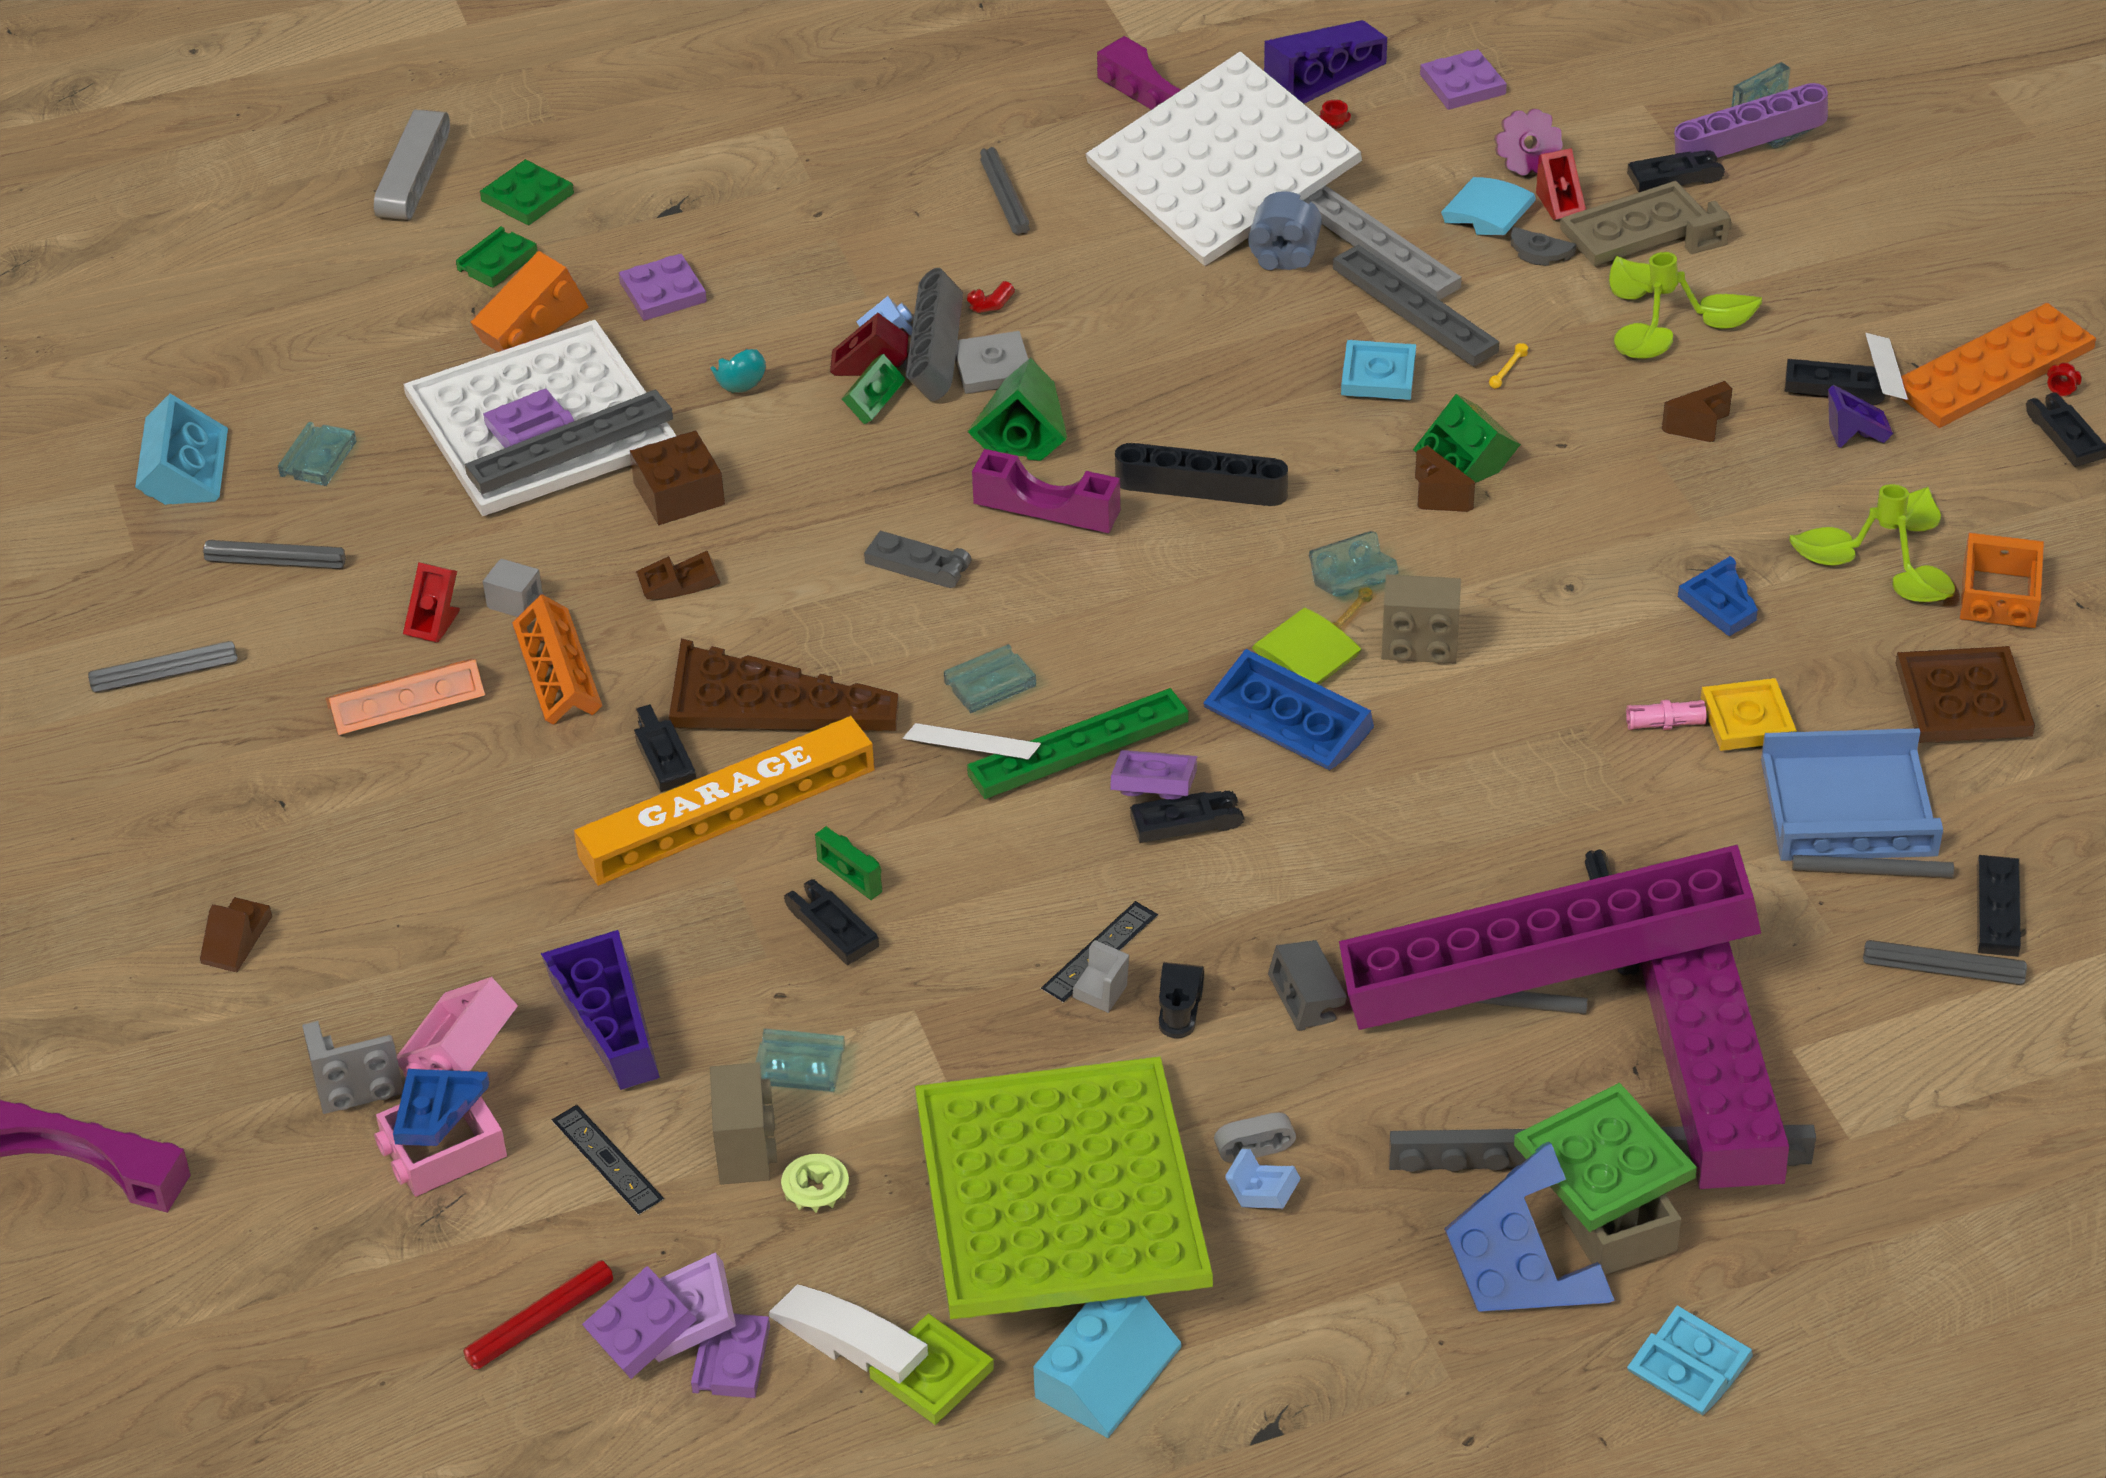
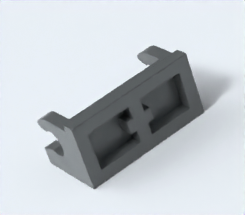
[1268,940,1347,1031]

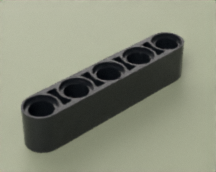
[1115,443,1288,506]

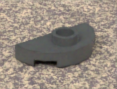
[1511,227,1576,266]

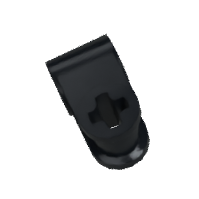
[1159,962,1204,1038]

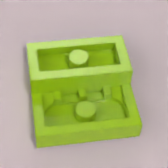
[1252,607,1361,685]

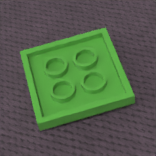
[1514,1083,1697,1232]

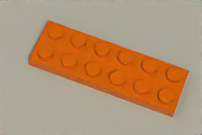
[1901,303,2096,428]

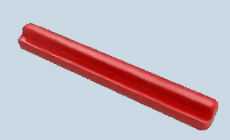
[463,1260,614,1370]

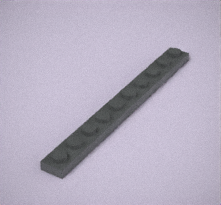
[1388,1125,1816,1172]

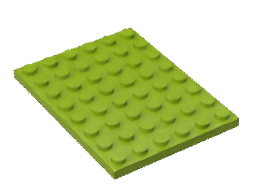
[915,1056,1213,1320]

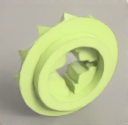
[781,1154,849,1213]

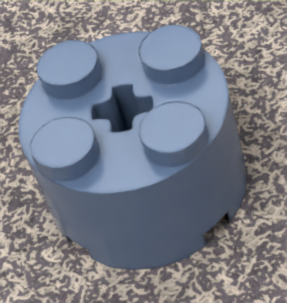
[1248,191,1322,270]

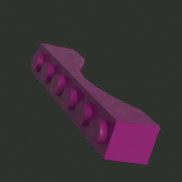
[1097,36,1182,110]
[0,1100,191,1213]

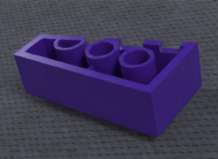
[541,930,660,1090]

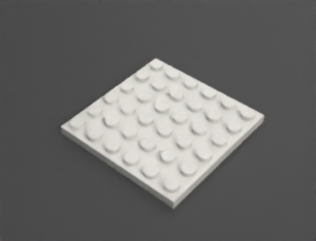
[1086,52,1362,266]
[403,320,676,517]

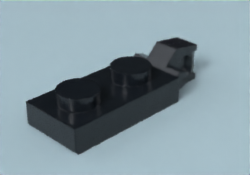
[634,704,697,793]

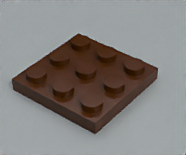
[1895,646,2035,743]

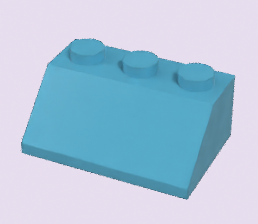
[135,394,228,505]
[1033,1296,1181,1438]

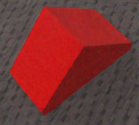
[1536,148,1586,220]

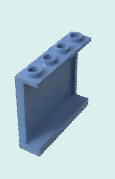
[1761,728,1943,861]

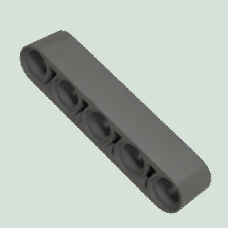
[906,268,963,401]

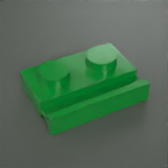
[456,226,538,288]

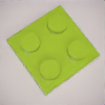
[869,1313,994,1425]

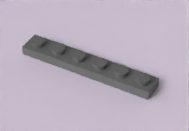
[1333,244,1500,367]
[465,389,673,495]

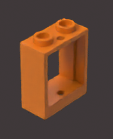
[1960,533,2044,628]

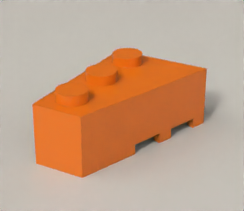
[470,251,589,352]

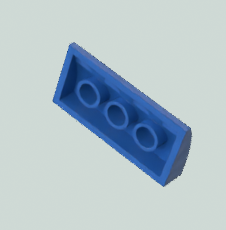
[1203,649,1374,770]

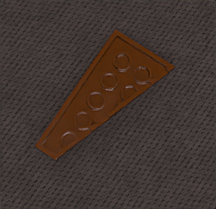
[669,638,899,731]

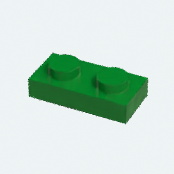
[842,354,906,425]
[815,826,882,900]

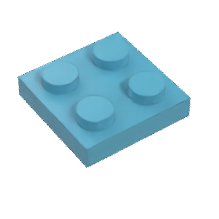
[1341,340,1416,400]

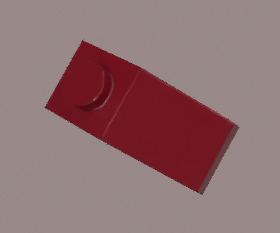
[830,312,909,376]

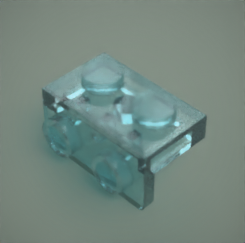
[1309,531,1399,596]

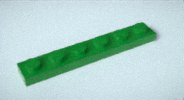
[967,688,1189,799]

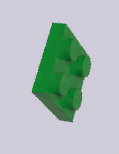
[480,159,574,226]

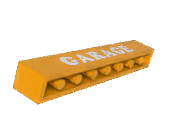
[574,716,875,886]

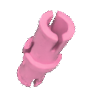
[1626,700,1706,730]

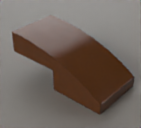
[636,551,721,599]

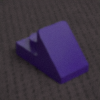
[1828,385,1893,448]

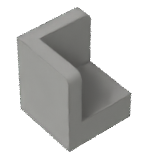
[483,559,543,617]
[1073,940,1129,1013]

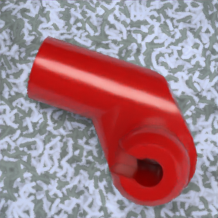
[967,281,1015,313]

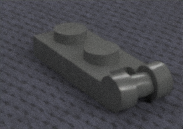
[864,530,972,588]

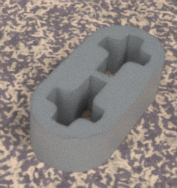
[1214,1112,1296,1163]

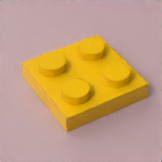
[1701,678,1797,751]

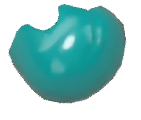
[710,349,766,393]

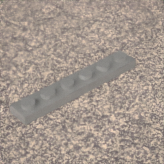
[1303,185,1462,300]

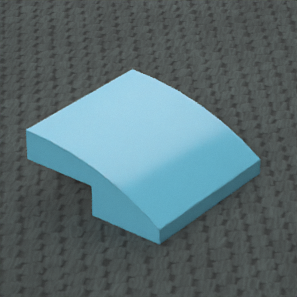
[1441,177,1536,235]
[1627,1305,1753,1416]

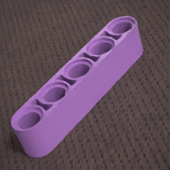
[1674,83,1828,158]

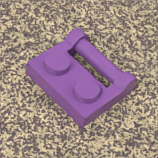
[483,388,574,448]

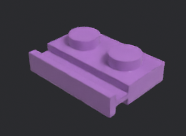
[691,1314,770,1398]

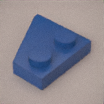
[1678,556,1758,637]
[393,1069,490,1146]

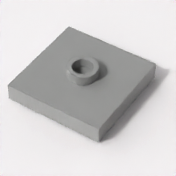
[955,331,1028,393]

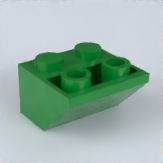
[1413,394,1521,483]

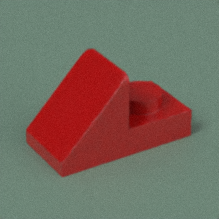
[403,562,460,642]

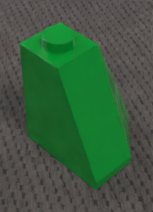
[968,357,1067,461]

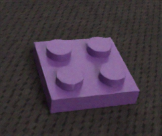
[1420,49,1507,110]
[619,254,707,321]
[1110,750,1197,799]
[582,1266,697,1379]

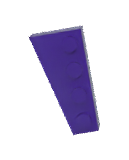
[1264,20,1388,104]

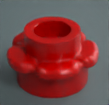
[1319,99,1351,129]
[2047,362,2082,396]

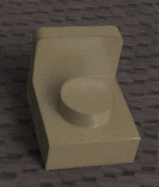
[1685,201,1731,254]

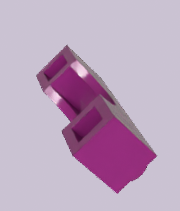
[972,449,1121,533]

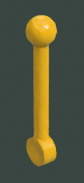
[1489,343,1528,389]

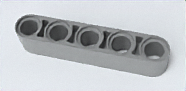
[374,110,450,220]

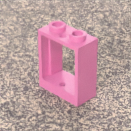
[397,977,518,1077]
[374,1097,507,1197]

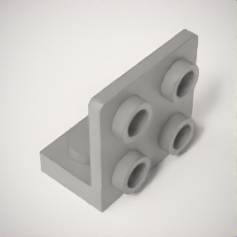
[302,1021,403,1114]

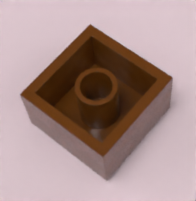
[630,430,725,526]

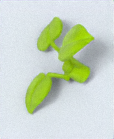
[1609,252,1762,359]
[1789,484,1955,602]

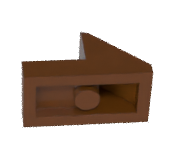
[1662,381,1733,442]
[1415,446,1475,512]
[200,897,272,973]

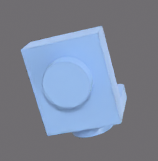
[856,296,914,336]
[1226,1149,1301,1209]

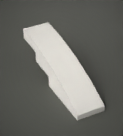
[769,1284,928,1384]

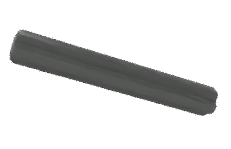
[980,147,1030,235]
[203,540,346,569]
[88,641,237,693]
[1863,940,2027,985]

